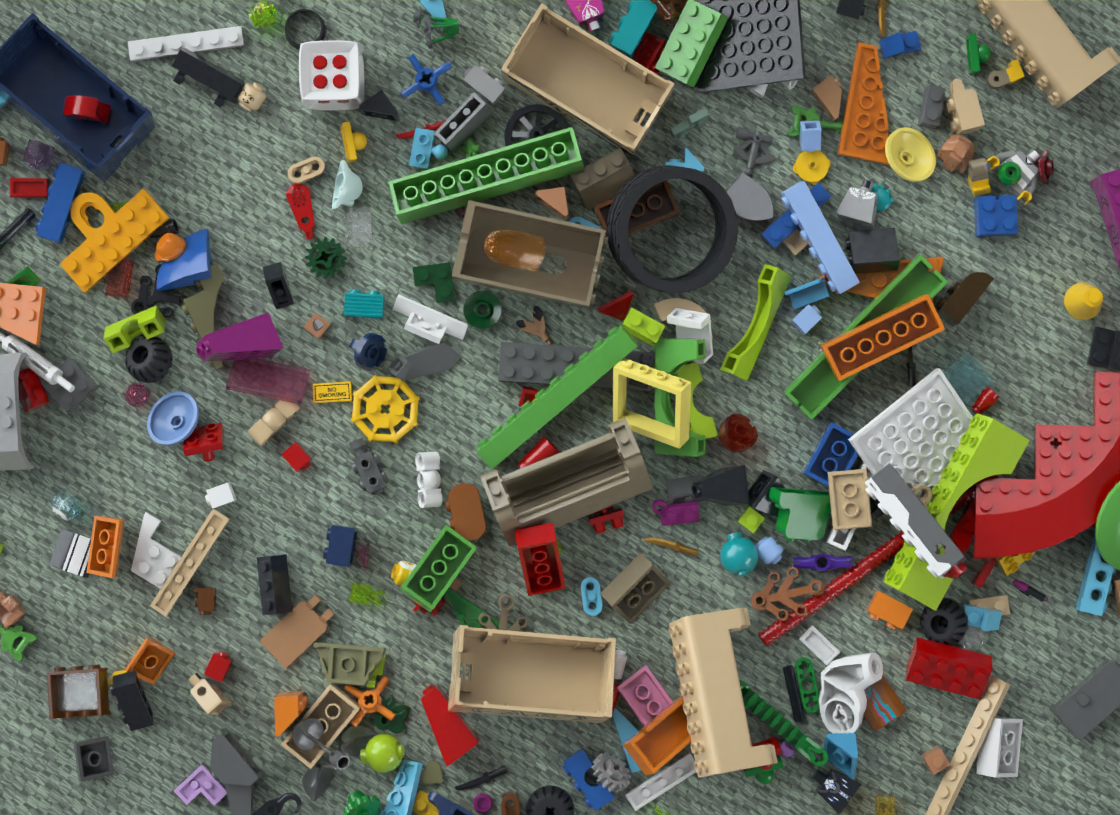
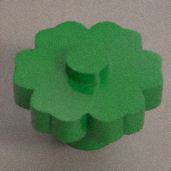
[343,790,382,815]

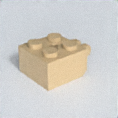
[945,78,985,135]

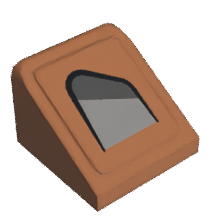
[304,313,331,339]

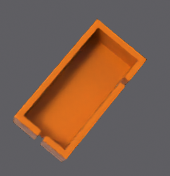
[622,696,691,776]

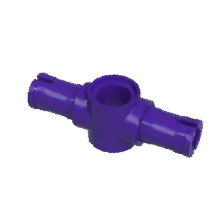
[793,554,852,571]

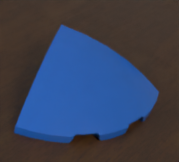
[156,229,212,292]

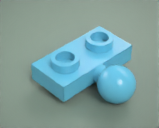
[409,127,448,169]

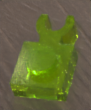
[349,582,384,605]

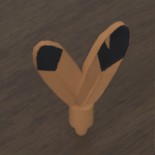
[516,306,552,345]

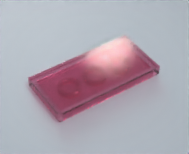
[226,358,311,405]

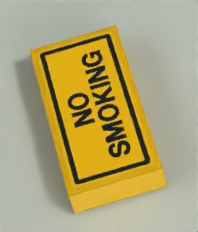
[312,381,352,403]

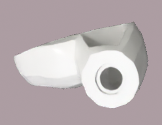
[819,653,883,733]

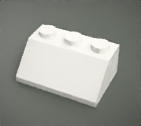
[976,716,1023,778]

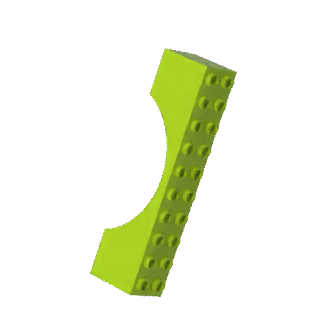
[883,413,1030,611]

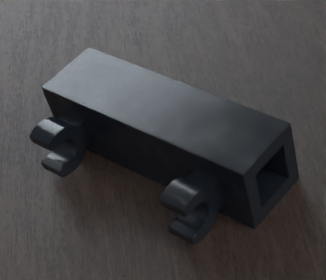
[172,47,245,108]

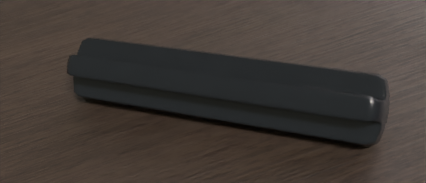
[0,208,36,250]
[783,665,805,722]

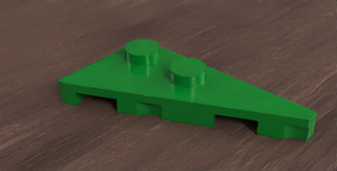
[445,587,499,629]

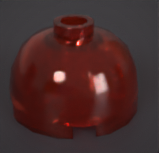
[718,413,758,453]

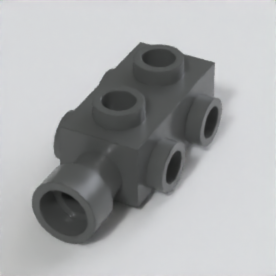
[349,438,388,495]

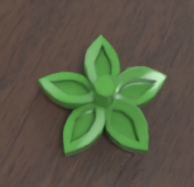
[461,138,481,159]

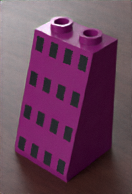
[196,312,283,362]

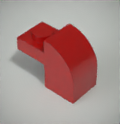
[63,96,111,124]

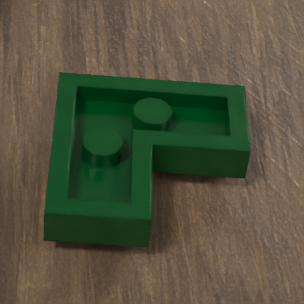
[413,262,456,303]

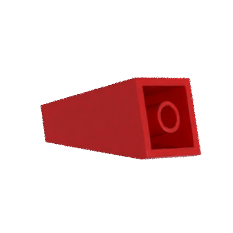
[421,684,480,767]

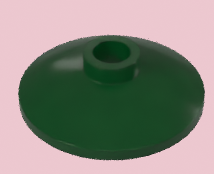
[463,291,502,329]

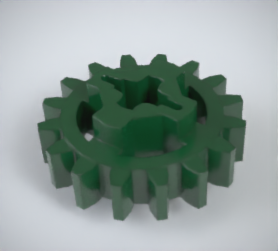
[305,237,347,279]

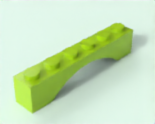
[720,264,792,381]

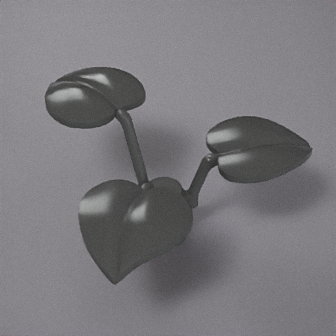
[293,718,376,801]

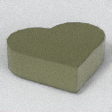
[420,760,443,785]

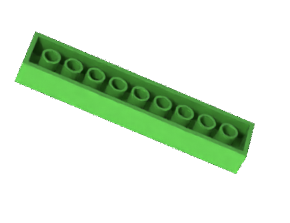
[388,127,585,224]

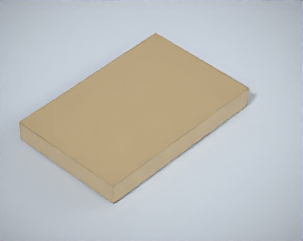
[827,469,872,530]

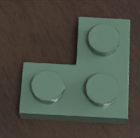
[670,108,709,138]

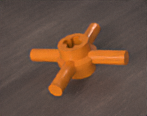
[344,676,396,728]

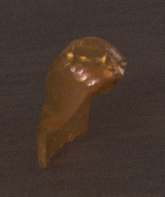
[484,229,546,271]

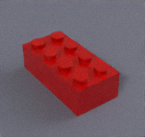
[514,523,566,596]
[906,637,992,700]

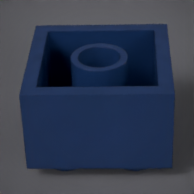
[323,525,358,567]

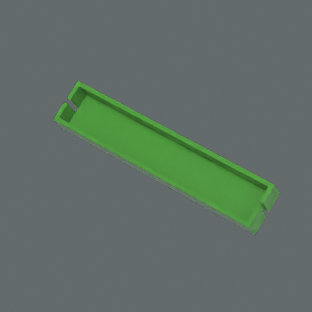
[783,255,948,420]

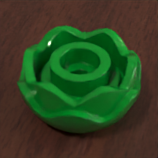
[998,161,1022,185]

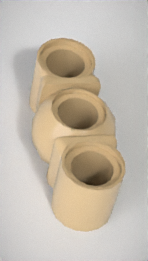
[247,394,300,446]

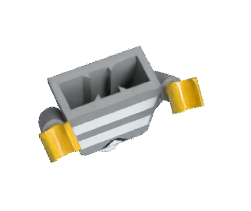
[986,150,1040,205]

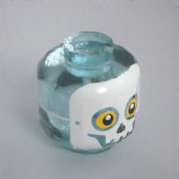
[52,492,81,521]

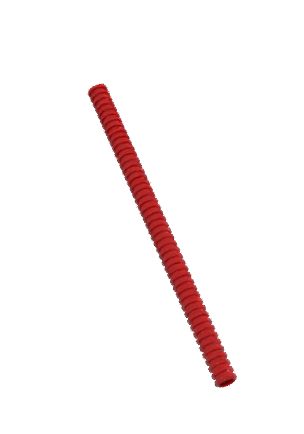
[758,475,999,647]

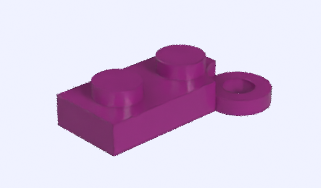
[652,500,700,526]

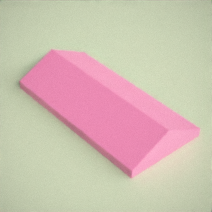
[617,665,672,726]

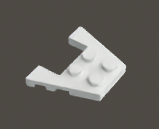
[131,512,210,589]

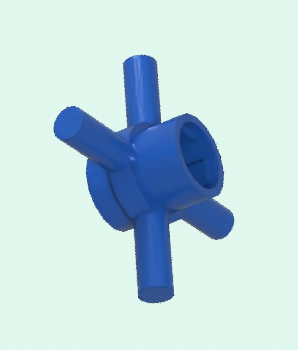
[401,54,453,106]

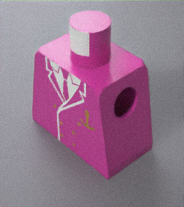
[564,0,604,32]

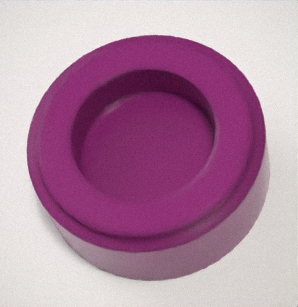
[473,793,493,813]

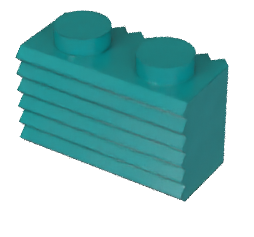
[344,289,385,319]

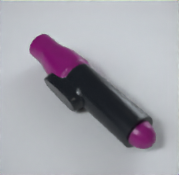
[1012,579,1047,601]

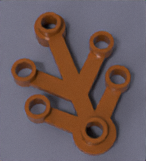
[751,567,825,621]

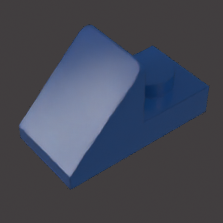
[879,31,921,59]

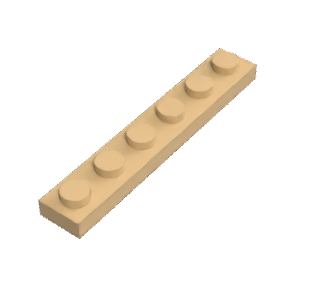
[150,509,230,617]

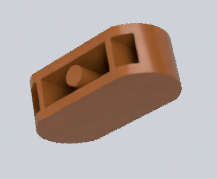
[445,483,487,541]

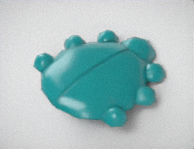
[871,183,894,211]

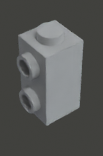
[463,65,505,106]

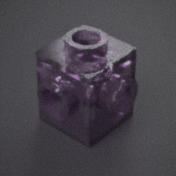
[22,139,55,170]

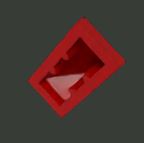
[597,291,633,321]

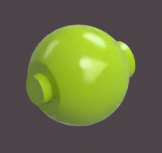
[360,734,405,773]

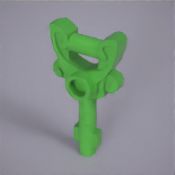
[788,106,843,136]
[0,625,38,662]

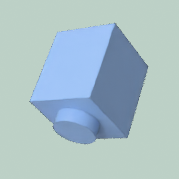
[800,121,822,152]
[790,304,822,335]

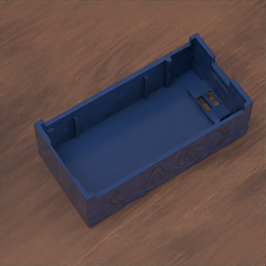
[0,13,155,183]

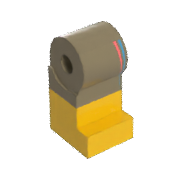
[986,59,1025,89]
[968,158,991,197]

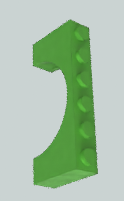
[653,337,705,457]

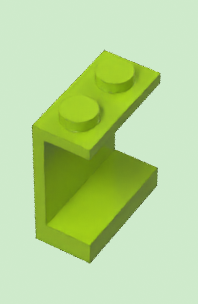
[622,307,665,347]

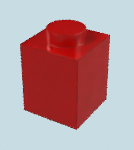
[281,442,313,472]
[204,651,233,682]

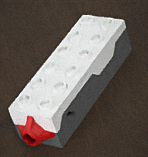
[865,463,967,579]

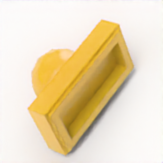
[340,122,367,163]

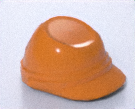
[154,233,187,262]

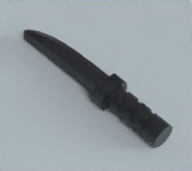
[907,346,916,387]
[455,765,508,790]

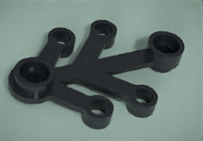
[131,264,188,318]

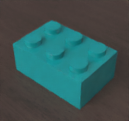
[609,0,658,59]

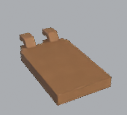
[260,594,335,669]

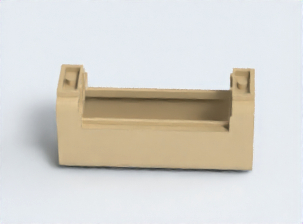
[975,0,1120,109]
[669,608,778,778]

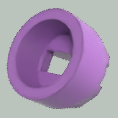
[780,741,796,758]

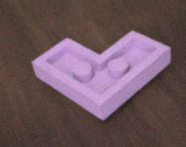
[174,764,227,806]

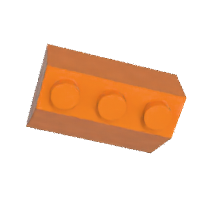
[87,516,125,578]
[274,691,308,736]

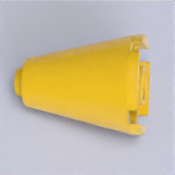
[1064,282,1103,320]

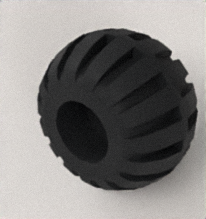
[125,336,173,383]
[920,598,968,645]
[526,785,574,815]

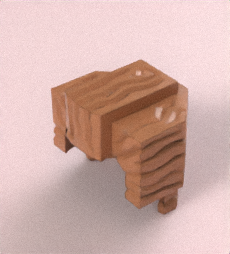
[937,135,976,173]
[0,592,26,629]

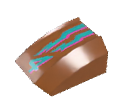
[863,675,906,731]

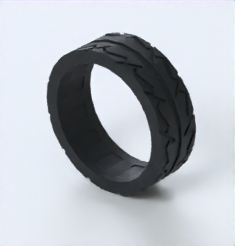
[606,165,738,294]

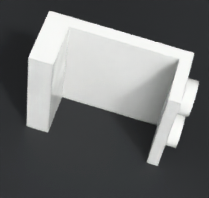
[667,308,713,364]

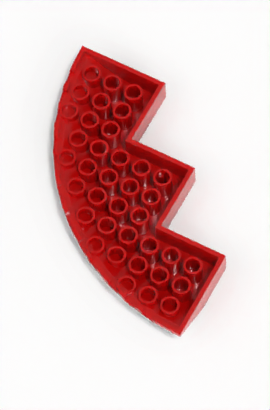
[974,372,1120,559]

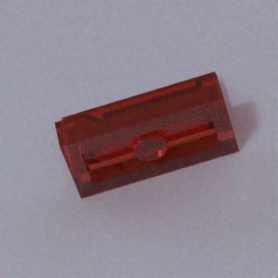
[105,258,135,299]

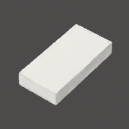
[799,625,840,666]

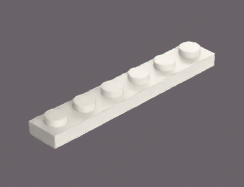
[128,26,244,61]

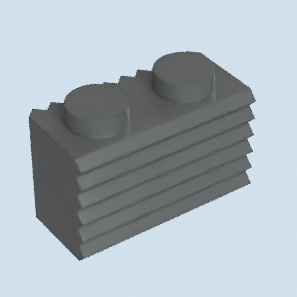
[918,85,947,129]

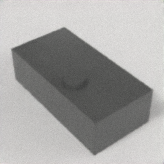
[1050,659,1120,740]

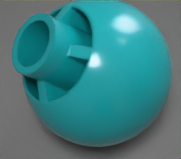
[720,532,758,577]

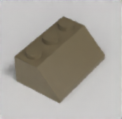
[570,148,635,211]
[600,553,671,624]

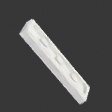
[625,752,696,811]

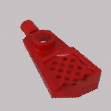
[285,183,315,240]

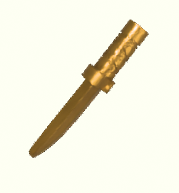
[877,0,888,38]
[644,538,699,557]

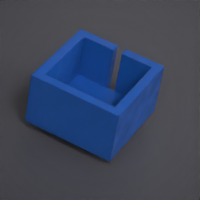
[974,195,1018,237]

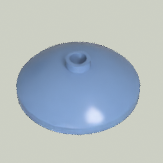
[147,391,199,446]

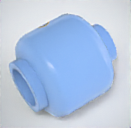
[755,536,783,565]

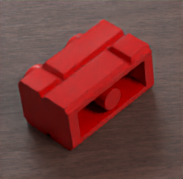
[18,368,50,413]

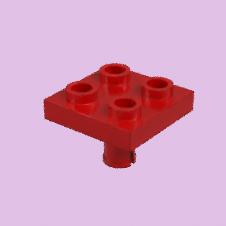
[183,422,224,462]

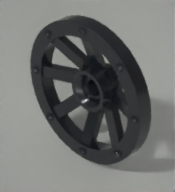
[504,104,568,146]

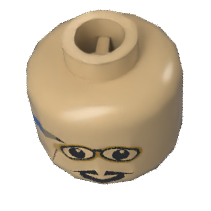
[237,82,266,112]

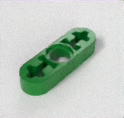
[795,657,819,713]

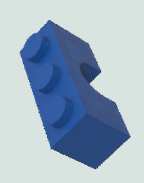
[562,747,615,811]

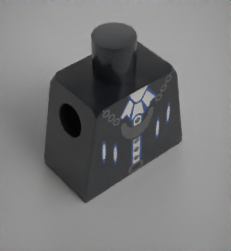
[812,768,861,815]

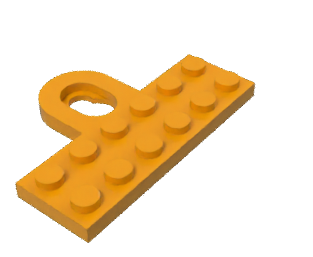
[60,188,170,293]

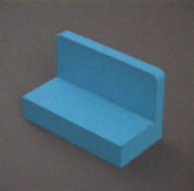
[784,278,831,309]

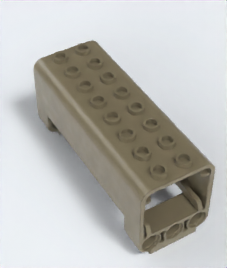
[480,418,653,546]

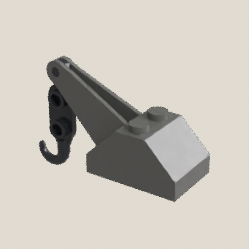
[210,730,302,815]

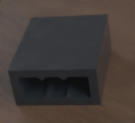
[845,228,900,274]

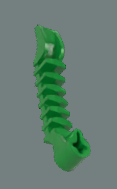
[739,679,828,766]

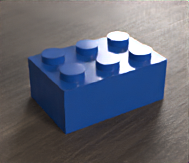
[802,422,858,488]

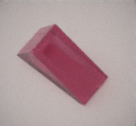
[356,543,370,570]

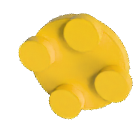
[793,150,831,185]

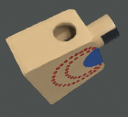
[189,673,232,715]

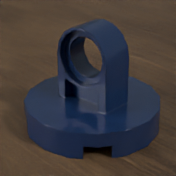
[349,333,387,371]

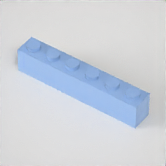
[781,181,860,294]

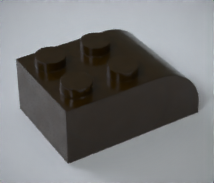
[935,272,994,327]

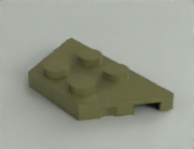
[313,642,386,686]

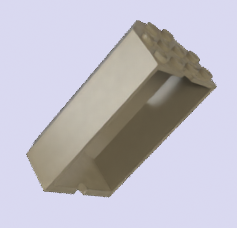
[452,200,608,309]

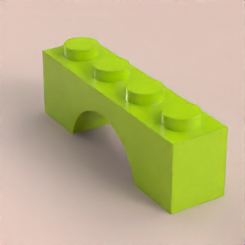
[675,362,718,439]

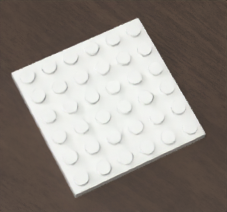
[848,368,972,496]

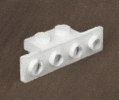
[393,295,468,344]

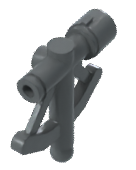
[734,127,775,176]

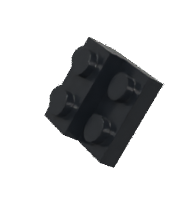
[1086,326,1120,372]

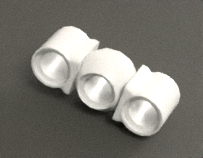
[415,452,442,508]

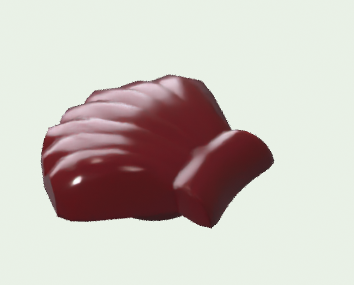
[1038,150,1054,184]

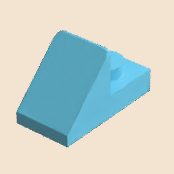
[665,148,704,172]
[963,604,1002,631]

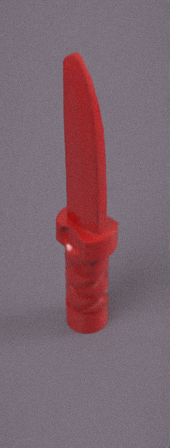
[396,120,446,139]

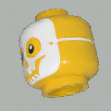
[391,561,416,586]

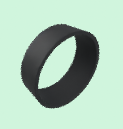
[285,9,326,50]

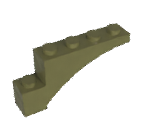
[181,263,225,370]

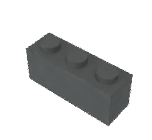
[434,92,493,153]

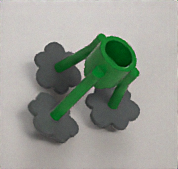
[413,6,459,53]

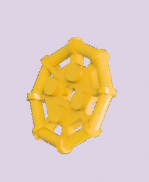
[351,374,420,444]

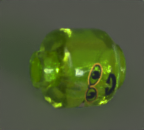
[248,0,278,28]

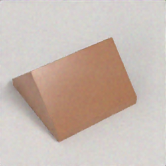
[535,187,568,221]

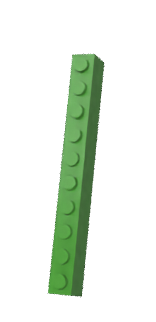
[477,325,638,469]

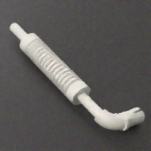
[0,332,75,392]

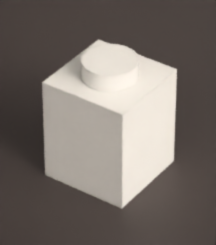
[205,482,237,508]

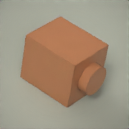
[920,746,950,775]

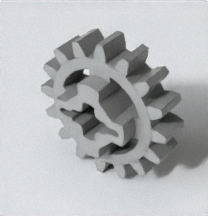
[592,752,631,793]

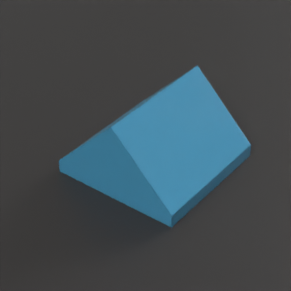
[824,733,858,780]

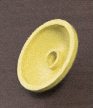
[885,127,936,182]

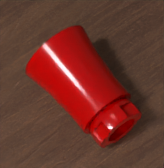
[518,435,560,468]

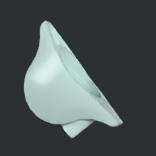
[332,160,363,209]

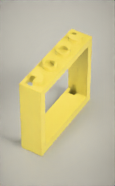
[613,358,691,449]

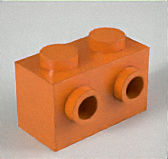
[866,590,913,631]

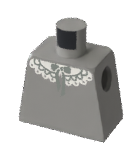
[836,179,878,228]

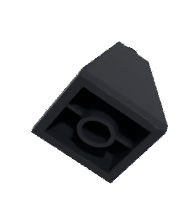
[691,465,749,506]
[747,470,785,517]

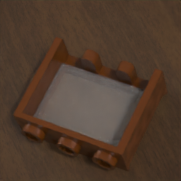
[47,665,112,719]

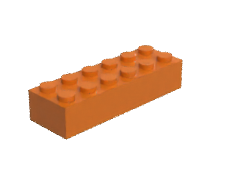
[820,294,945,381]

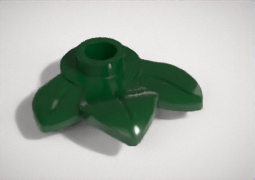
[374,695,410,734]

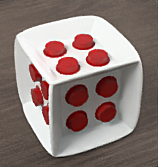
[299,40,364,110]

